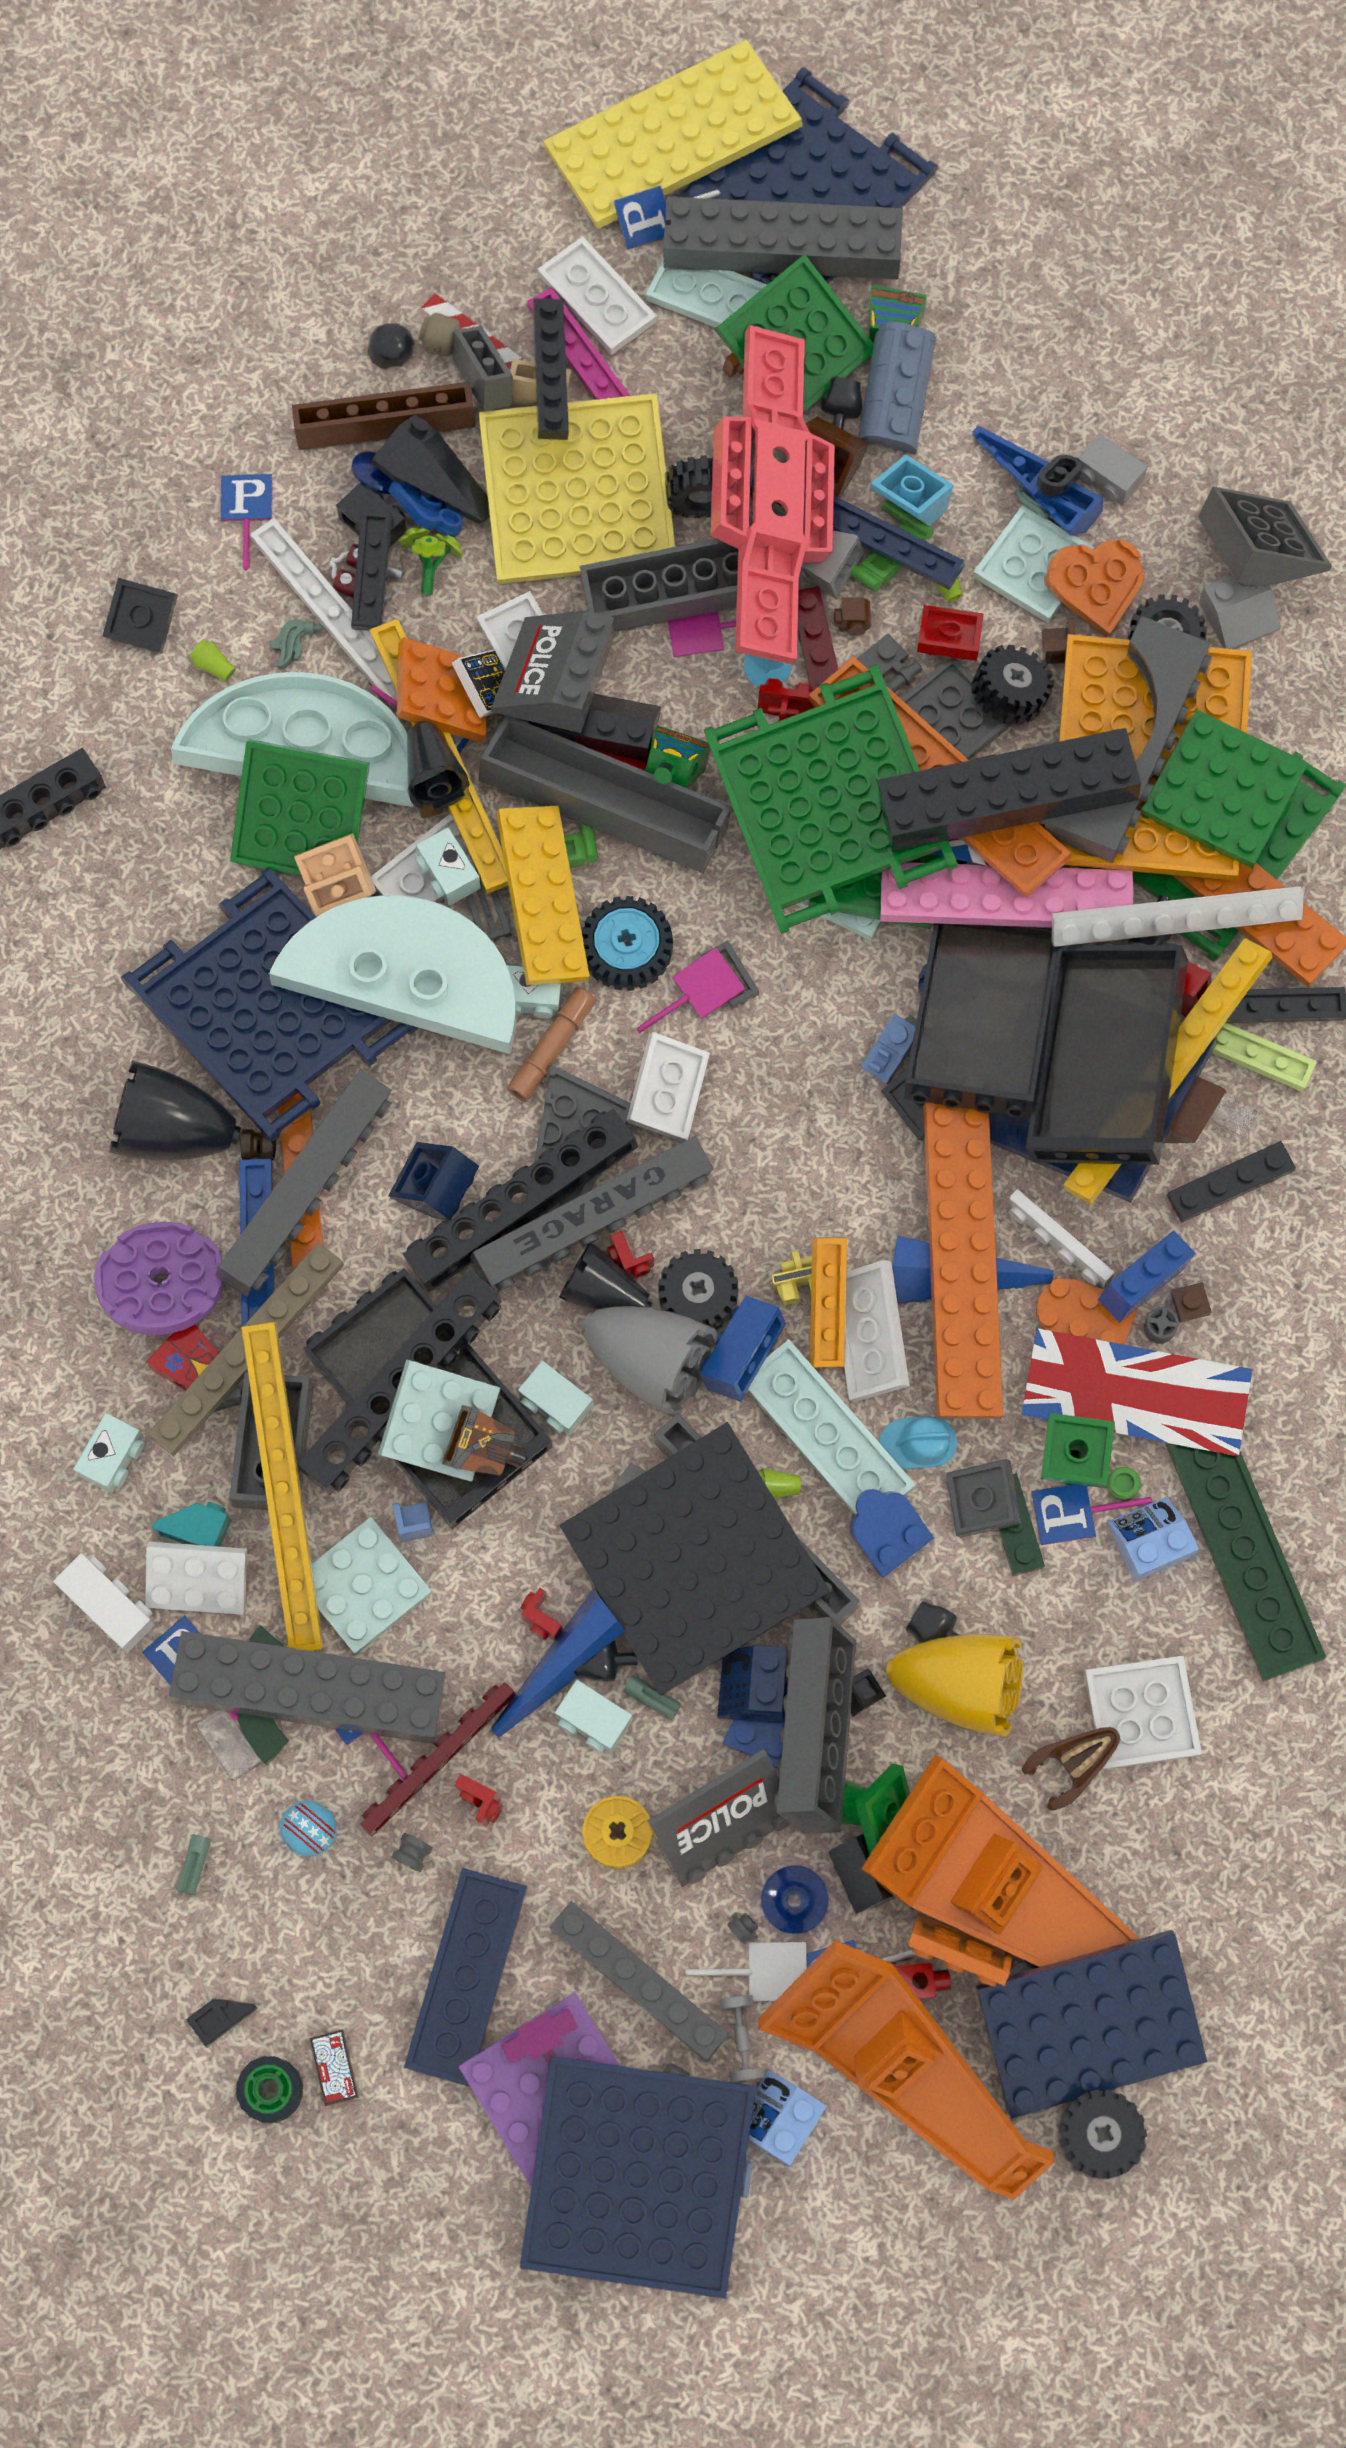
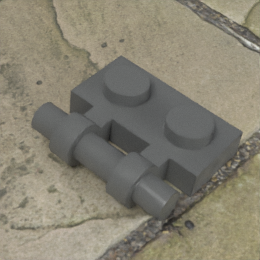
[857,633,923,693]

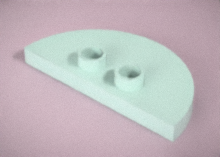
[171,672,414,807]
[269,895,516,1054]

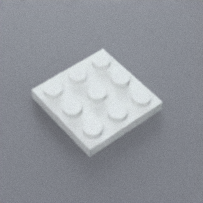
[1084,1656,1202,1770]

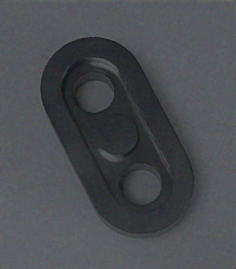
[1037,455,1082,498]

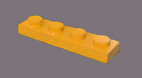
[809,1237,847,1367]

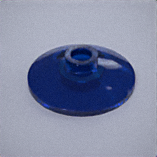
[351,451,394,494]
[761,1866,829,1934]

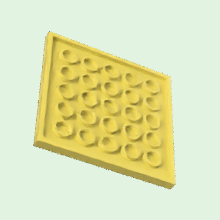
[479,393,675,584]

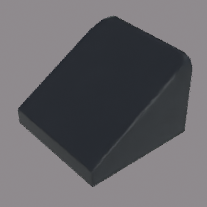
[851,1668,886,1717]

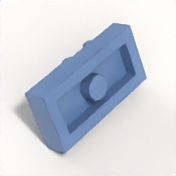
[861,1014,915,1084]

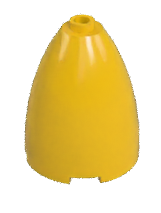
[886,1634,1024,1737]

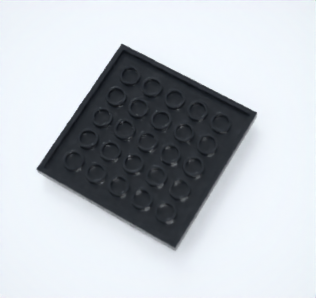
[559,1422,831,1696]

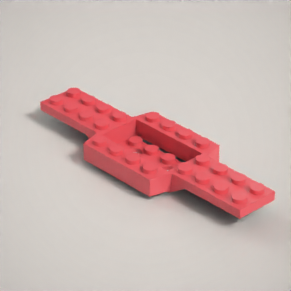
[710,325,835,665]

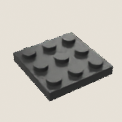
[900,657,1014,760]

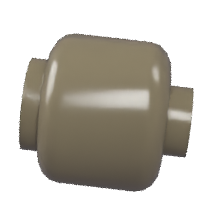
[418,313,460,357]

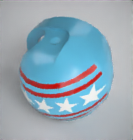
[280,1800,337,1857]

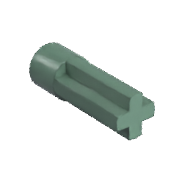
[623,1675,681,1720]
[176,1834,212,1895]

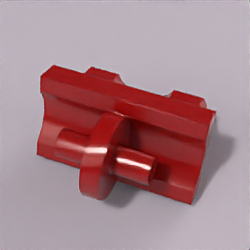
[757,678,813,721]

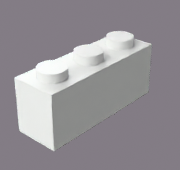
[53,1553,155,1653]

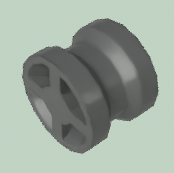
[1144,1307,1179,1344]
[391,1833,433,1872]

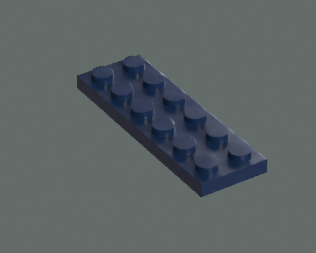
[404,1868,528,2087]

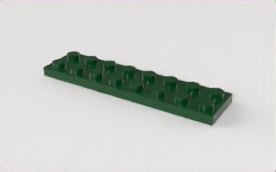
[1165,1443,1327,1682]

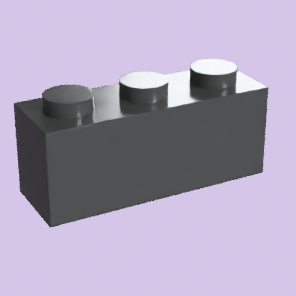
[453,325,513,411]

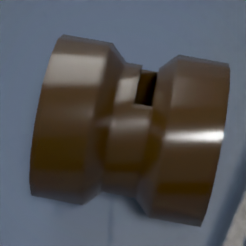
[240,1129,276,1161]

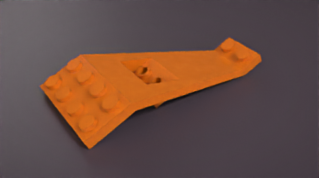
[861,1755,1140,1967]
[758,1940,1055,2200]

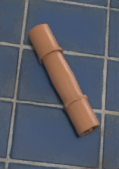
[506,987,596,1102]

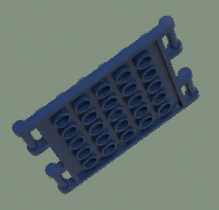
[677,67,938,285]
[121,867,418,1142]

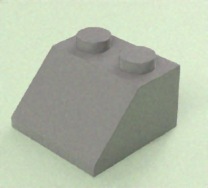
[1199,574,1281,649]

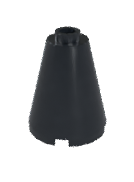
[407,722,470,810]
[559,1242,652,1310]

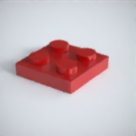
[917,605,984,661]

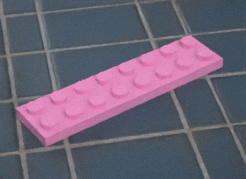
[880,862,1133,928]

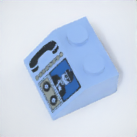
[1107,1497,1199,1582]
[749,2070,827,2167]

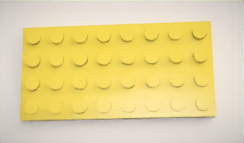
[543,39,802,230]

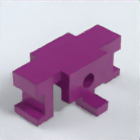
[501,2008,578,2064]

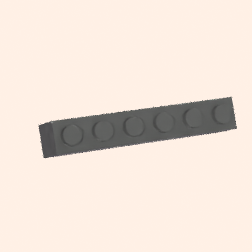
[549,1901,729,2063]

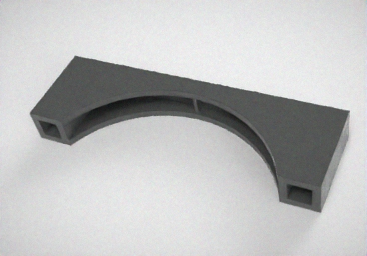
[1045,616,1212,863]

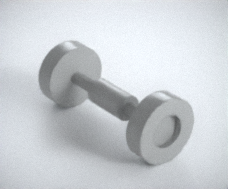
[719,1995,765,2083]

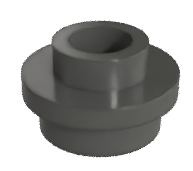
[728,1912,758,1944]

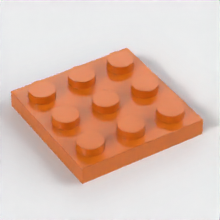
[397,637,486,743]
[907,1912,1012,1987]

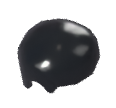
[367,323,415,369]

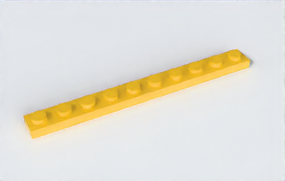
[370,618,509,894]
[1063,938,1273,1205]
[241,1321,324,1651]

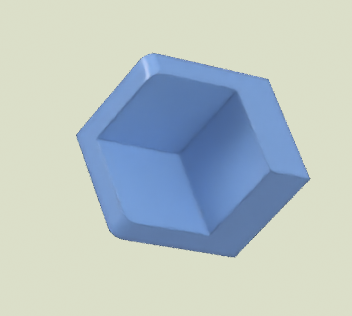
[393,1502,434,1542]

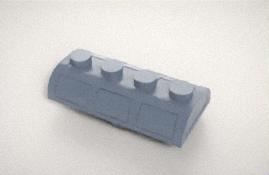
[858,322,937,454]

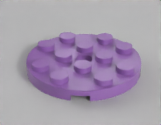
[94,1222,225,1335]

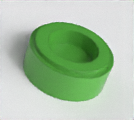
[1107,1467,1141,1501]

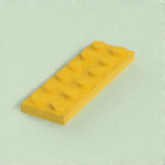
[496,806,590,986]

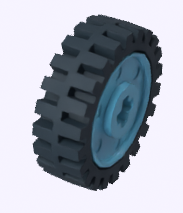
[582,896,673,991]

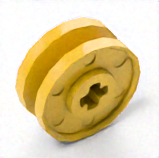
[582,1796,653,1869]

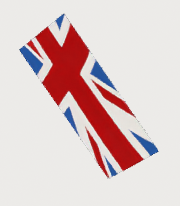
[1022,1328,1252,1456]

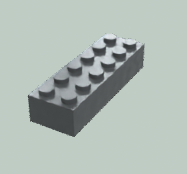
[580,538,738,632]
[774,1617,856,1834]

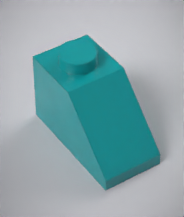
[152,1502,231,1547]

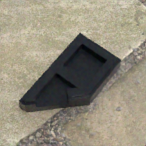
[186,1998,258,2048]

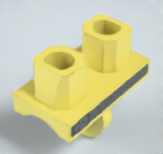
[771,1250,812,1306]

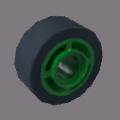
[236,2056,303,2123]

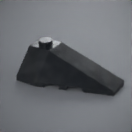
[371,414,490,524]

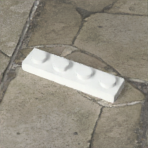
[1007,1189,1115,1289]

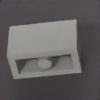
[1078,433,1148,505]

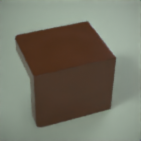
[1041,618,1076,664]

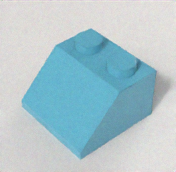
[870,454,954,526]

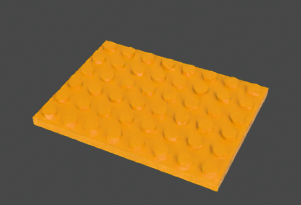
[1059,634,1252,881]

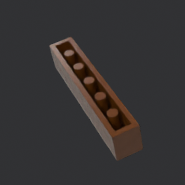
[292,381,476,450]

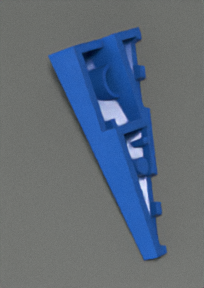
[972,425,1103,536]
[892,1236,1054,1304]
[491,1588,626,1738]

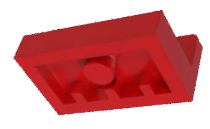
[454,1774,503,1827]

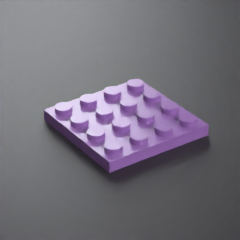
[458,1991,619,2186]

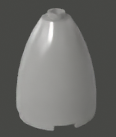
[582,1306,718,1417]

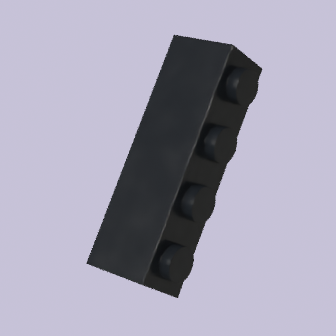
[528,694,661,762]

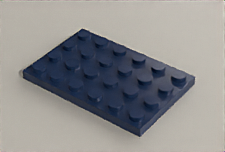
[976,1930,1207,2119]

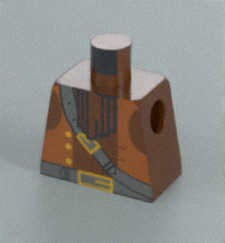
[442,1405,526,1475]

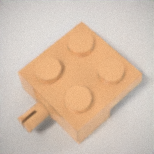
[294,833,376,916]

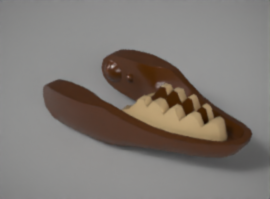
[1022,1727,1121,1811]

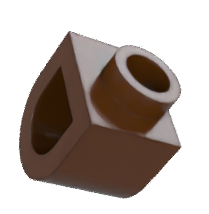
[834,597,871,635]

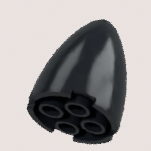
[109,1060,241,1160]

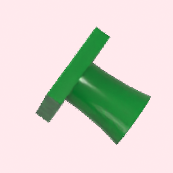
[1041,1413,1115,1489]
[842,1763,910,1854]

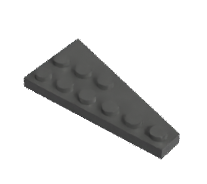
[534,1065,631,1271]

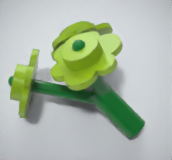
[398,527,463,595]

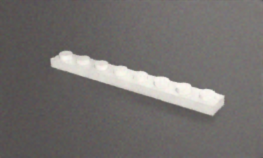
[250,518,397,712]
[1052,886,1304,947]

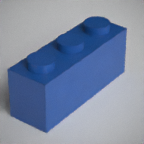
[1098,1230,1196,1323]
[700,1296,786,1402]

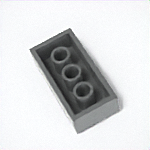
[229,1372,314,1510]

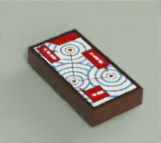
[310,2029,359,2106]

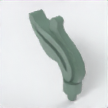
[1015,486,1061,527]
[270,619,323,670]

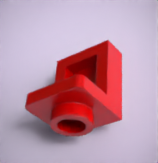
[607,1231,654,1278]
[520,1588,563,1641]

